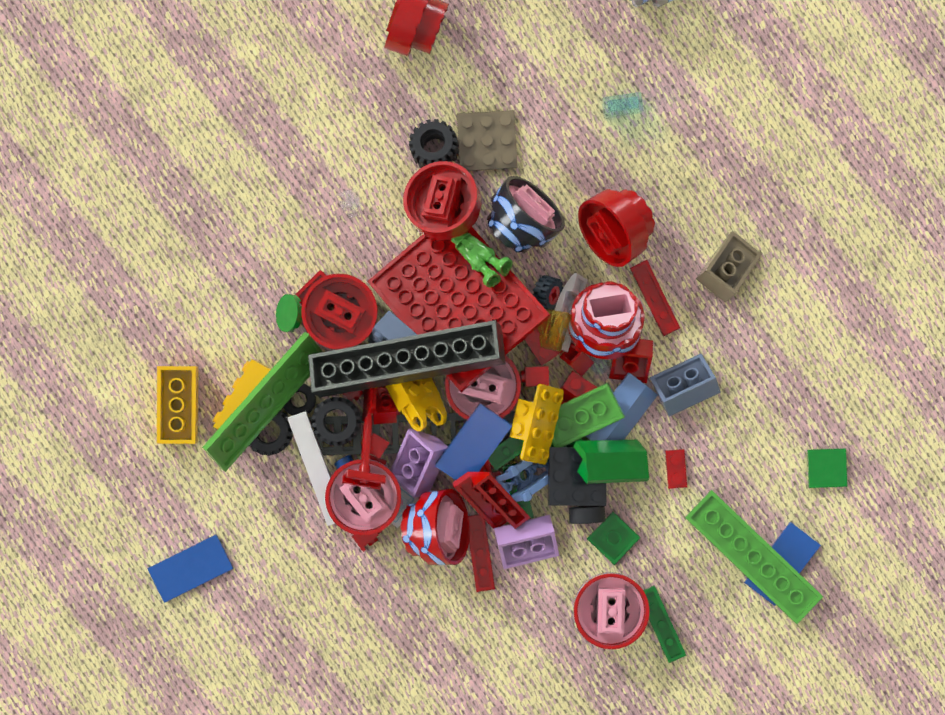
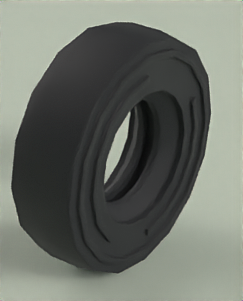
[283,383,316,416]

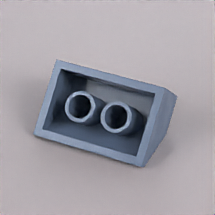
[367,311,417,344]
[649,354,721,417]

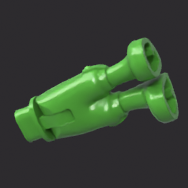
[451,233,513,288]

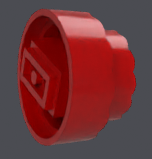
[384,0,449,56]
[403,161,482,240]
[578,189,655,267]
[301,273,378,349]

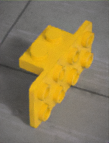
[509,384,564,465]

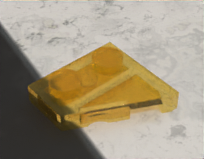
[538,309,571,352]

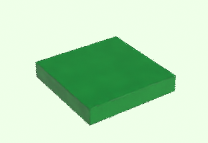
[807,448,848,488]
[587,511,641,565]

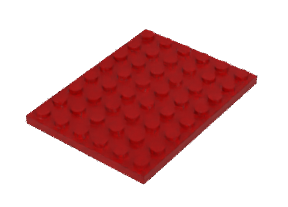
[367,227,551,393]

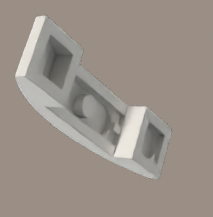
[552,273,588,352]

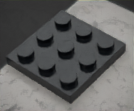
[548,447,606,506]

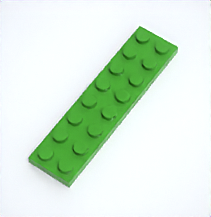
[202,332,323,472]
[685,490,823,624]

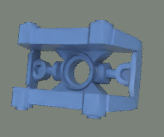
[496,460,548,502]

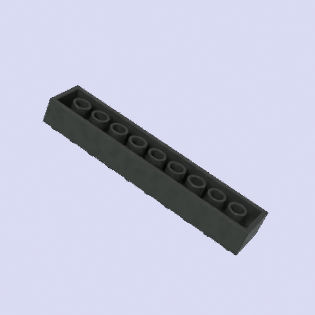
[308,320,506,398]

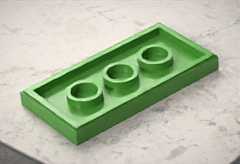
[552,382,625,447]

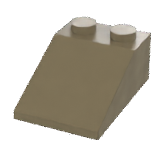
[696,231,762,303]

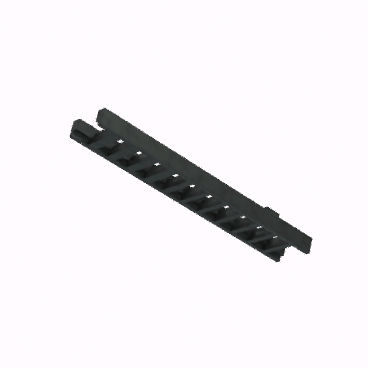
[300,411,515,456]

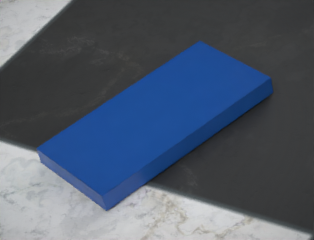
[435,403,512,480]
[744,522,821,606]
[147,534,233,603]

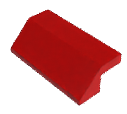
[452,472,530,529]

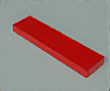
[630,260,680,337]
[468,514,495,592]

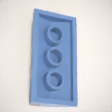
[586,372,658,441]

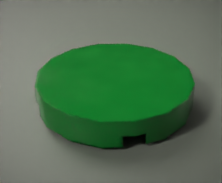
[276,294,302,332]

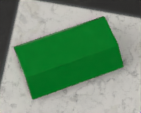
[574,439,649,484]

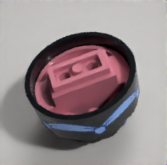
[487,176,565,253]

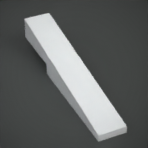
[288,411,335,526]

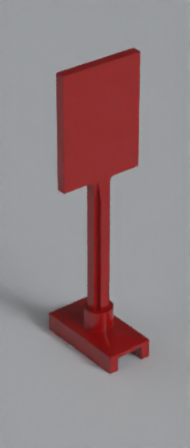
[342,387,386,490]

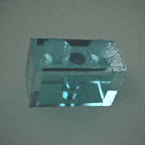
[601,92,644,119]

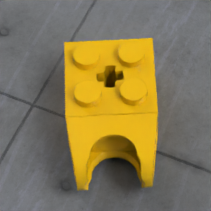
[386,378,447,431]

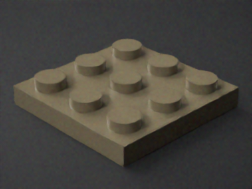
[457,110,518,171]

